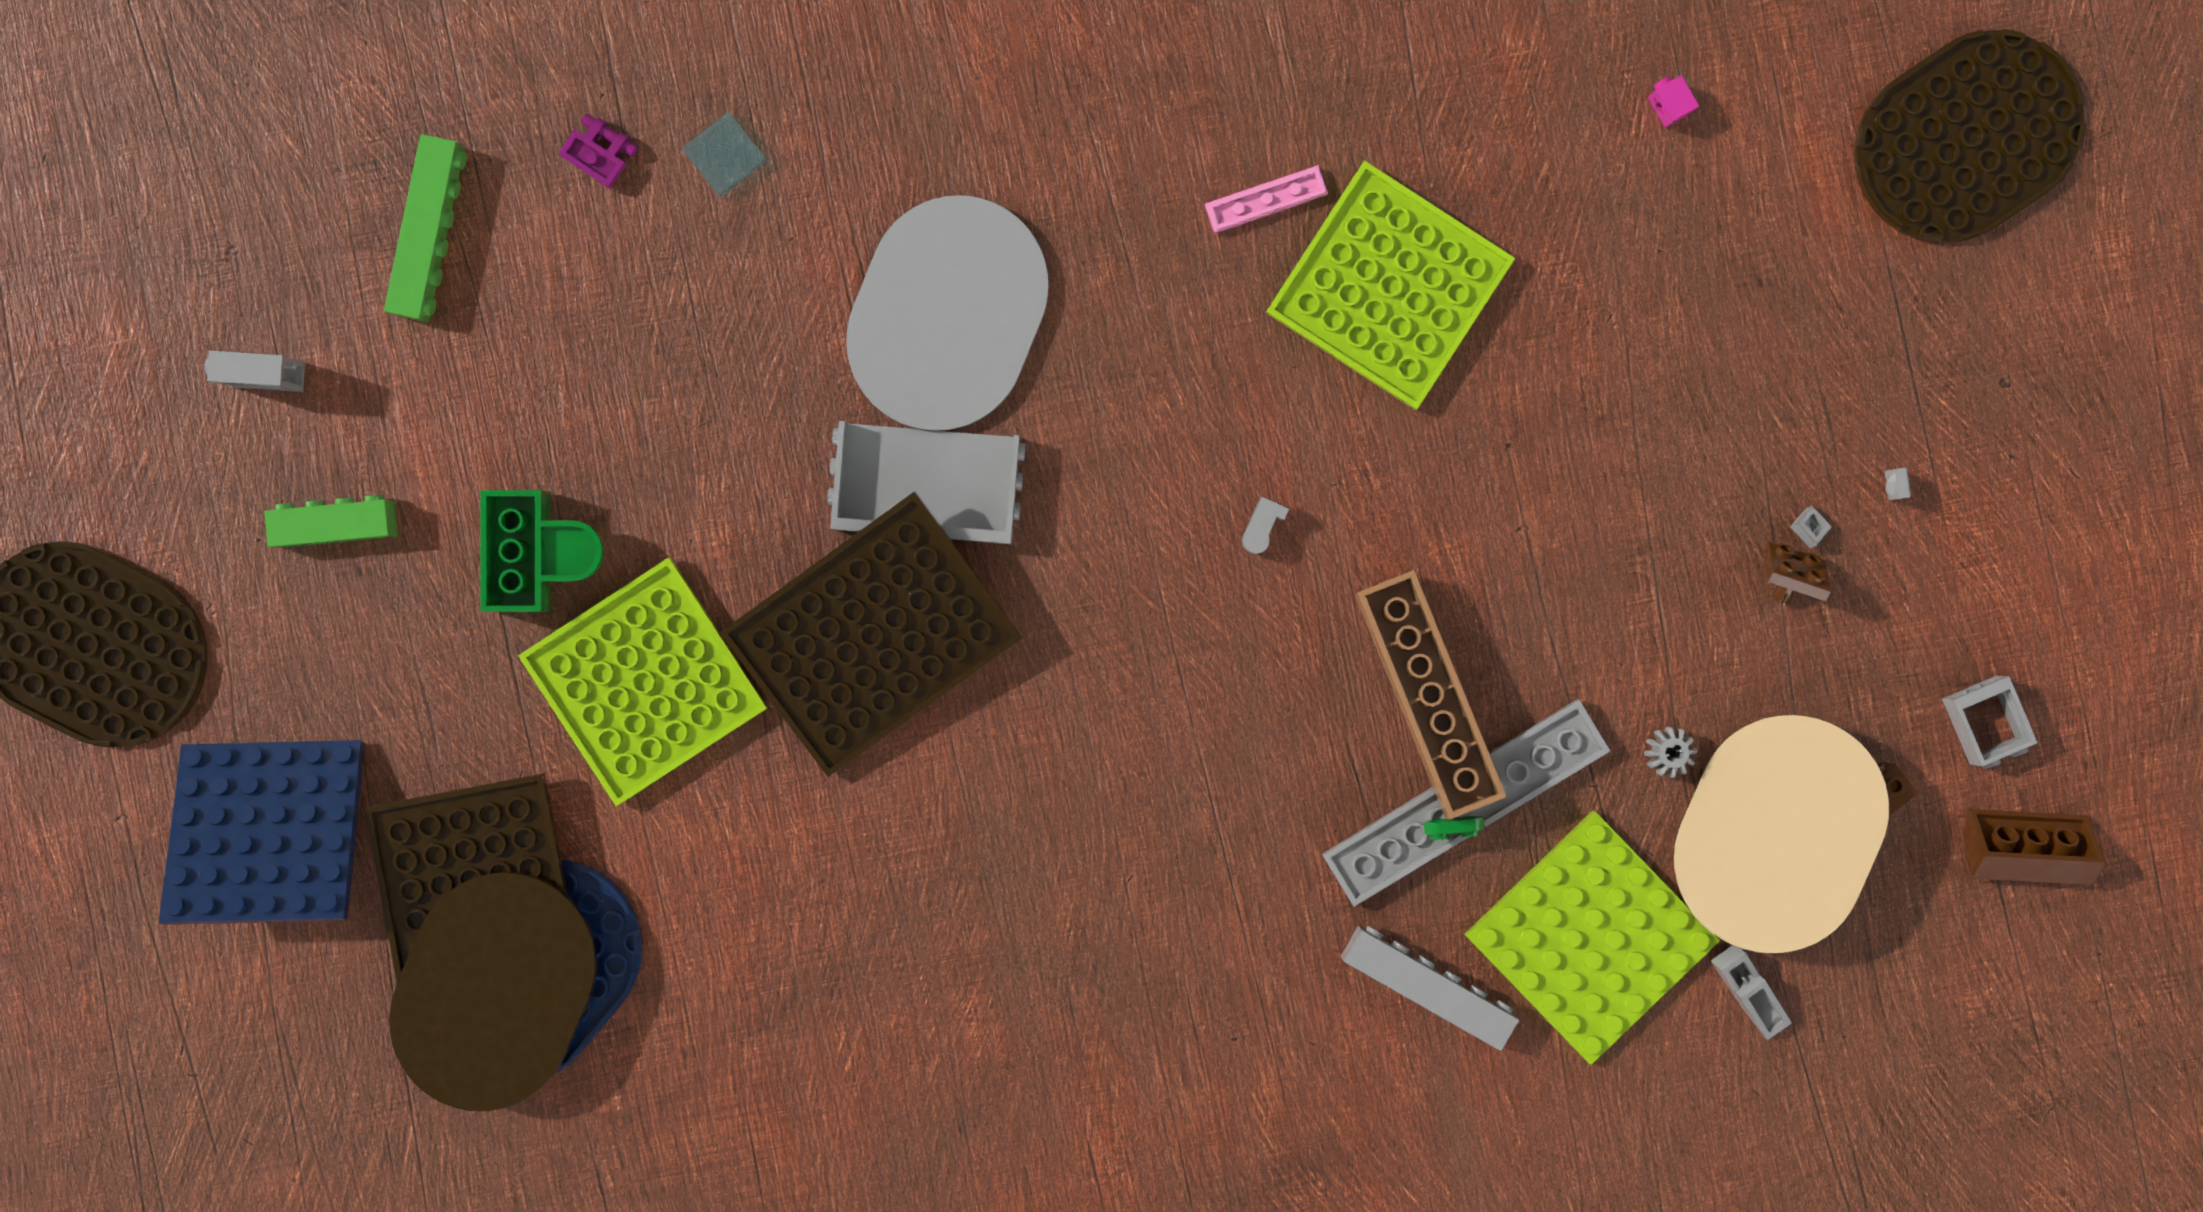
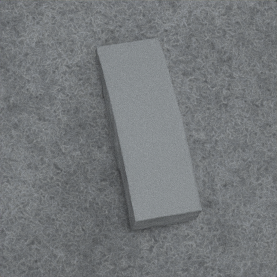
[1711,945,1792,1041]

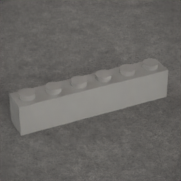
[1340,926,1519,1051]

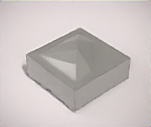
[1885,467,1911,500]
[1790,505,1832,548]

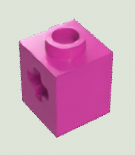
[1648,75,1699,128]

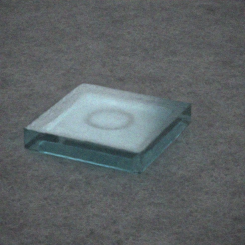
[682,112,767,197]

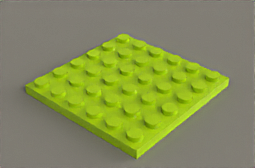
[1266,160,1515,410]
[518,557,769,806]
[1464,811,1720,1065]

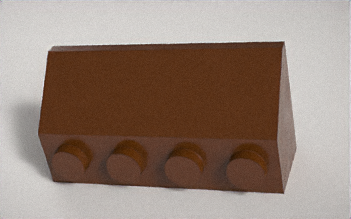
[1965,809,2106,885]

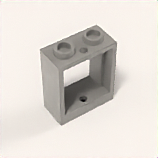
[204,351,305,392]
[1942,675,2038,769]

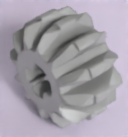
[1643,726,1698,778]

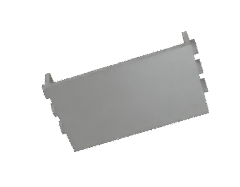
[827,421,1026,545]

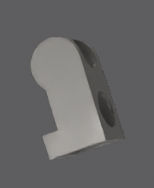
[1242,497,1289,554]

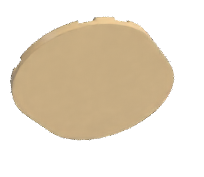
[1674,715,1889,953]

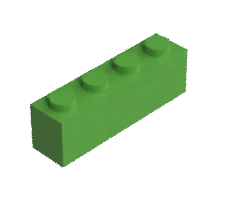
[264,495,398,548]

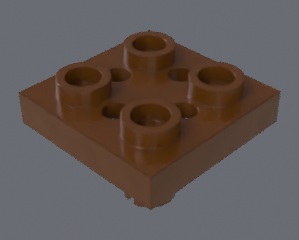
[1763,541,1831,605]

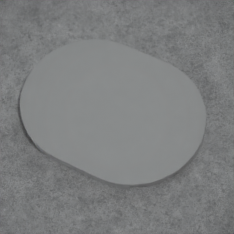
[846,195,1049,431]

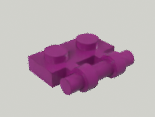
[558,113,638,190]

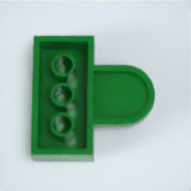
[480,490,605,612]

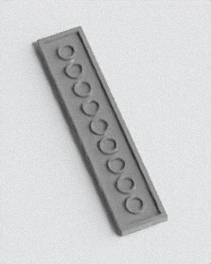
[1322,699,1610,906]

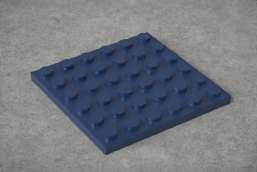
[158,740,365,925]

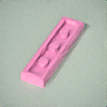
[1205,165,1328,234]

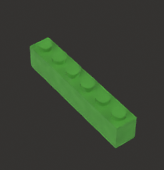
[384,134,467,323]

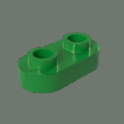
[1423,816,1485,840]

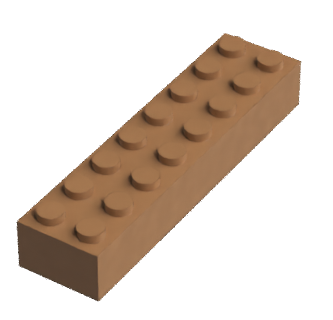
[1355,570,1507,820]

